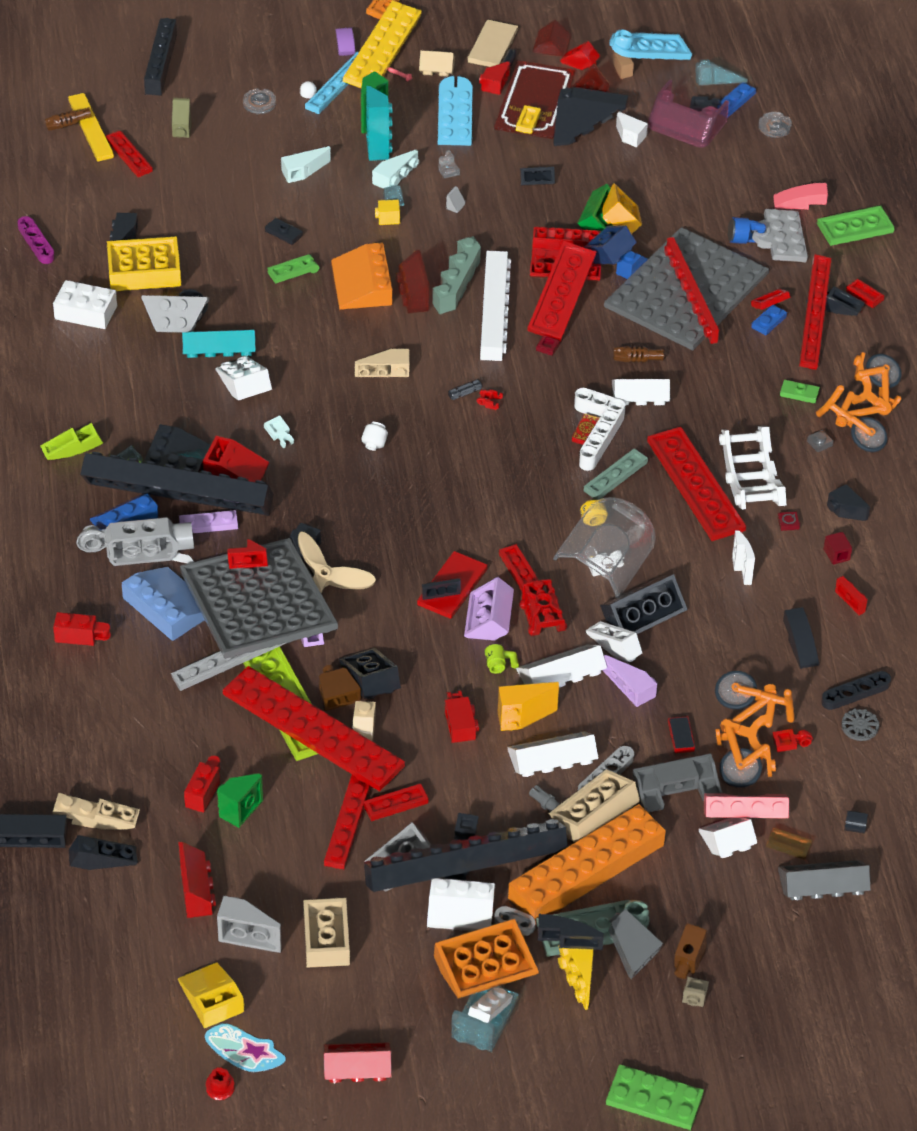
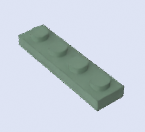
[584,449,648,500]

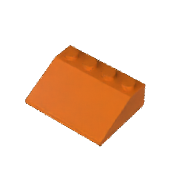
[331,243,392,310]
[434,919,539,999]

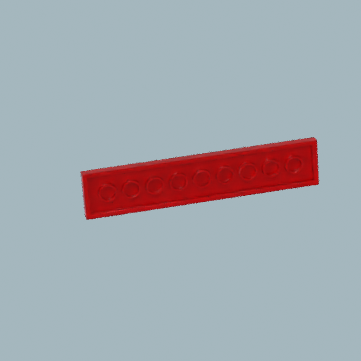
[223,666,405,791]

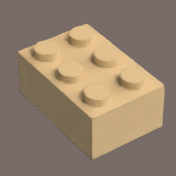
[304,898,350,968]

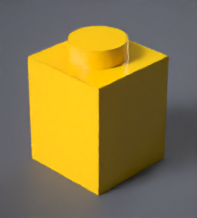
[375,200,400,225]

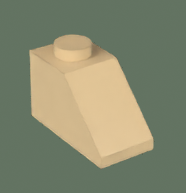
[353,701,376,742]

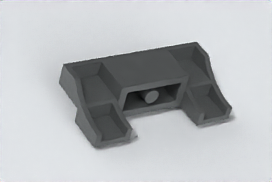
[633,754,723,812]

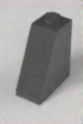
[608,909,663,979]

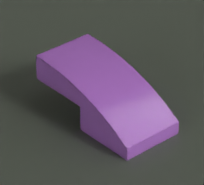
[336,28,355,56]

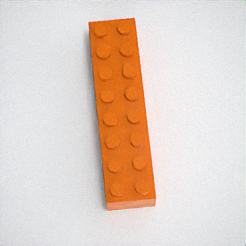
[508,804,666,925]

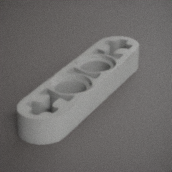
[578,746,634,791]

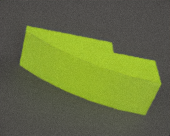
[40,423,103,460]

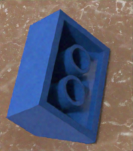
[90,494,158,529]

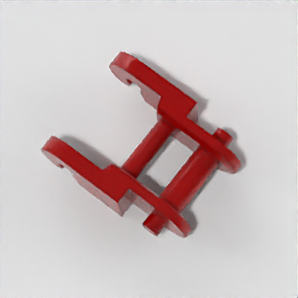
[477,389,503,410]

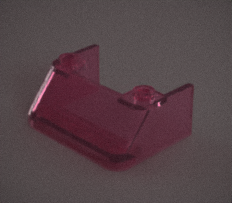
[648,80,729,147]

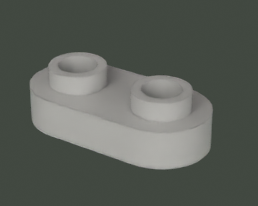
[495,906,535,936]

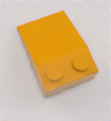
[602,183,642,234]
[498,682,559,731]

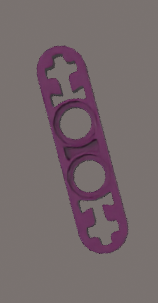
[17,216,55,264]

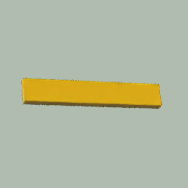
[68,93,114,161]

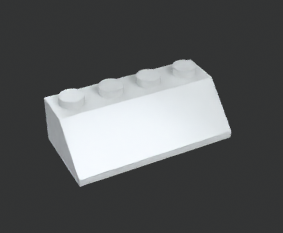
[516,645,607,687]
[507,732,598,777]

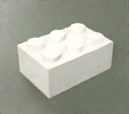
[53,280,117,329]

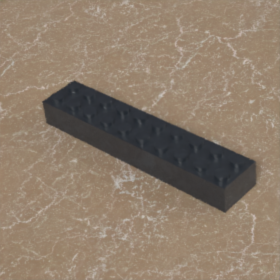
[80,452,274,516]

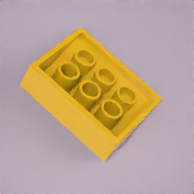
[107,237,181,291]

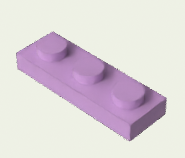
[179,510,238,533]

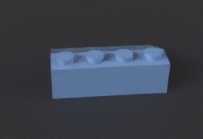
[122,567,205,641]

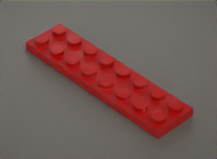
[647,427,746,541]

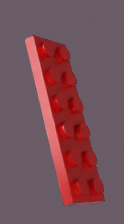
[527,241,596,342]

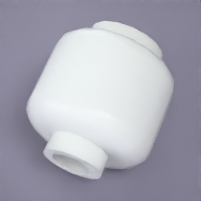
[362,422,388,451]

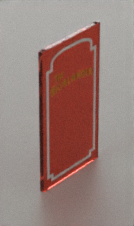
[494,61,575,139]

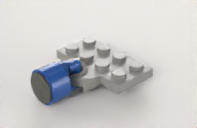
[728,209,808,262]

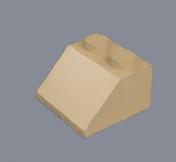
[419,51,455,77]

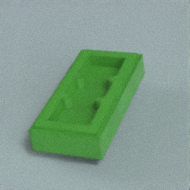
[780,380,820,404]

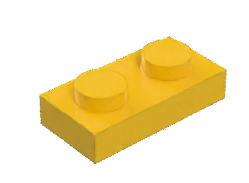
[516,105,541,134]

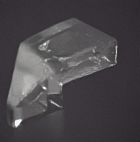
[438,150,460,178]

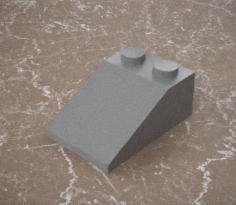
[364,823,431,891]
[217,896,282,953]

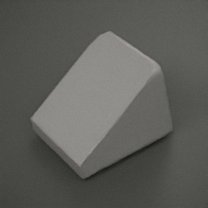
[446,186,465,213]

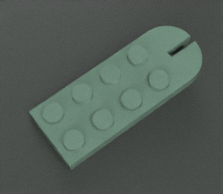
[536,900,649,957]

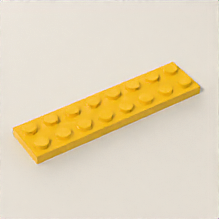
[343,1,422,88]

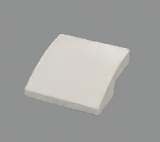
[732,531,755,585]

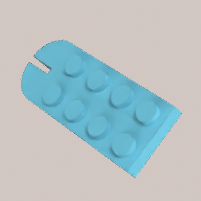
[609,29,692,60]
[438,76,472,146]

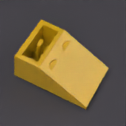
[558,948,593,1010]
[178,963,244,1028]

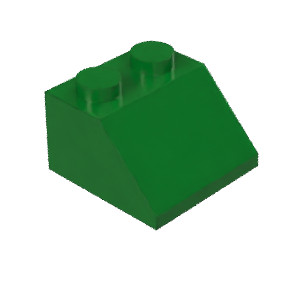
[217,774,263,828]

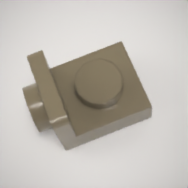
[682,977,709,1007]

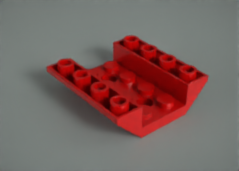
[530,227,601,282]

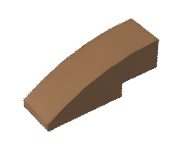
[613,50,634,79]

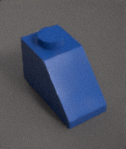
[616,251,648,279]

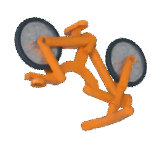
[816,352,902,452]
[715,671,795,788]

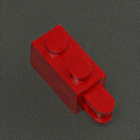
[53,612,111,646]
[445,690,479,743]
[184,756,220,813]

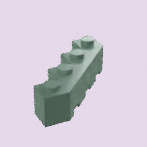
[432,236,481,314]

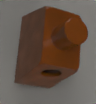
[319,665,361,711]
[674,923,707,979]

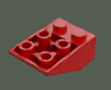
[203,436,269,482]

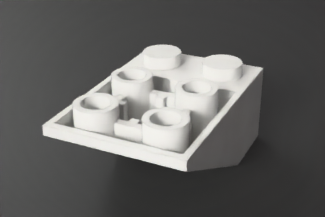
[216,357,272,400]

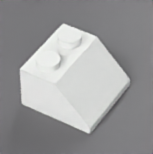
[699,817,757,858]

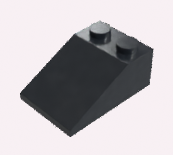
[339,648,401,699]

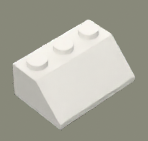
[612,379,670,405]
[427,878,495,931]

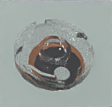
[243,89,276,114]
[759,112,792,138]

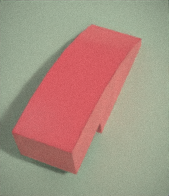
[773,183,828,209]

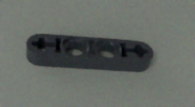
[821,671,891,710]

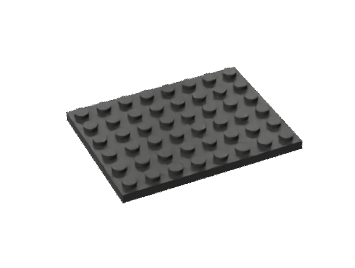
[604,227,769,351]
[180,538,338,659]

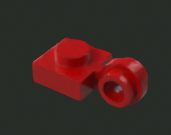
[772,729,813,752]

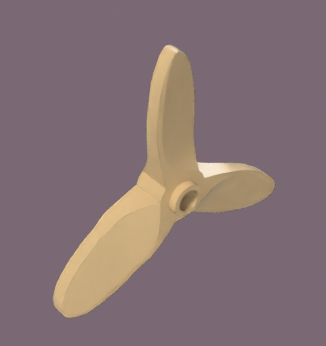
[298,532,376,593]

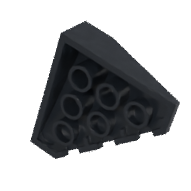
[554,87,629,146]

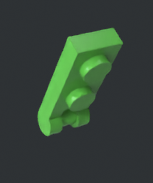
[268,255,320,284]

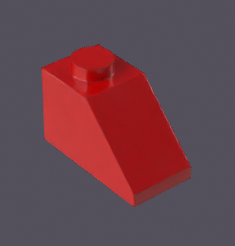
[560,41,600,70]
[479,62,510,95]

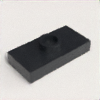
[265,218,303,245]

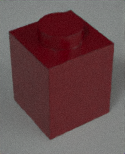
[823,532,852,565]

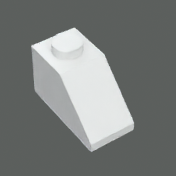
[616,112,648,147]

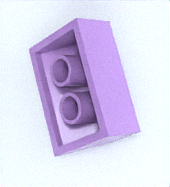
[464,577,514,640]

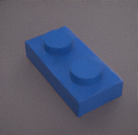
[752,305,787,336]

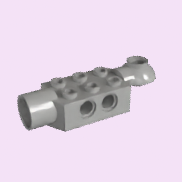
[76,518,194,566]

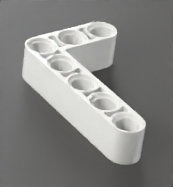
[574,388,625,471]

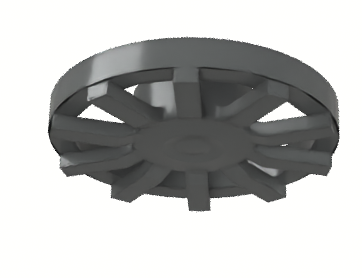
[841,709,879,741]

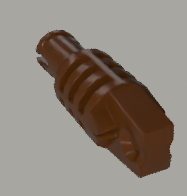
[45,107,92,131]
[613,346,664,363]

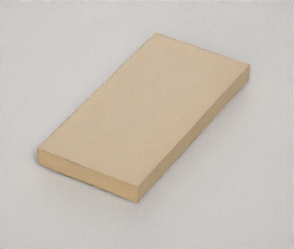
[468,20,518,67]

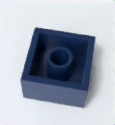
[584,226,637,265]

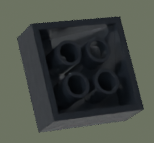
[144,424,211,473]

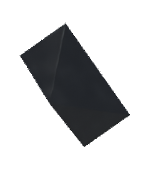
[520,167,555,185]
[422,578,461,600]

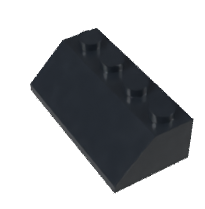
[600,574,688,634]

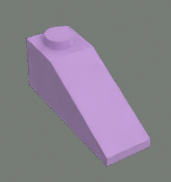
[602,655,657,707]

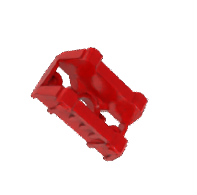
[519,579,567,636]

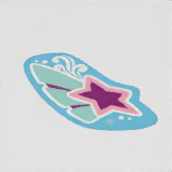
[205,1024,286,1072]

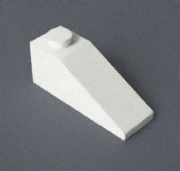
[586,621,642,662]

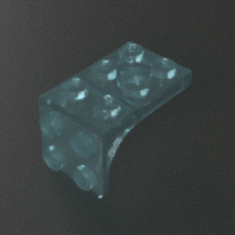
[451,986,518,1052]

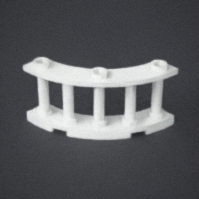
[719,426,786,509]

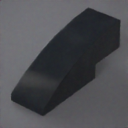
[806,287,865,316]
[783,607,819,669]
[538,914,604,950]

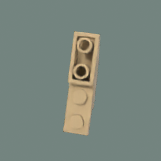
[53,793,140,830]

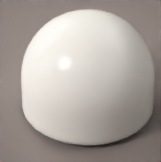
[300,81,317,98]

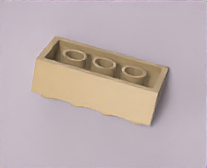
[549,769,640,842]

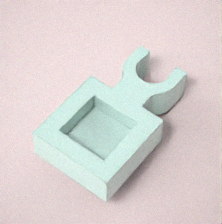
[264,416,294,448]

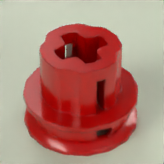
[206,1067,235,1100]

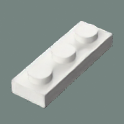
[468,988,513,1023]

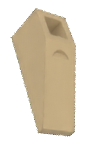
[355,349,409,377]

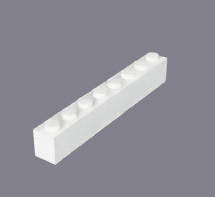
[480,251,511,361]

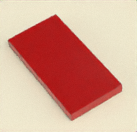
[417,551,488,619]

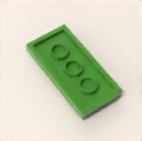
[817,206,894,246]
[606,1064,704,1130]

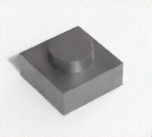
[807,430,833,452]

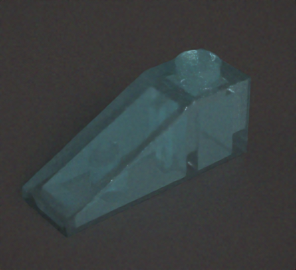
[696,60,747,85]

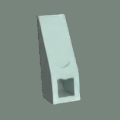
[281,146,330,183]
[373,150,419,191]

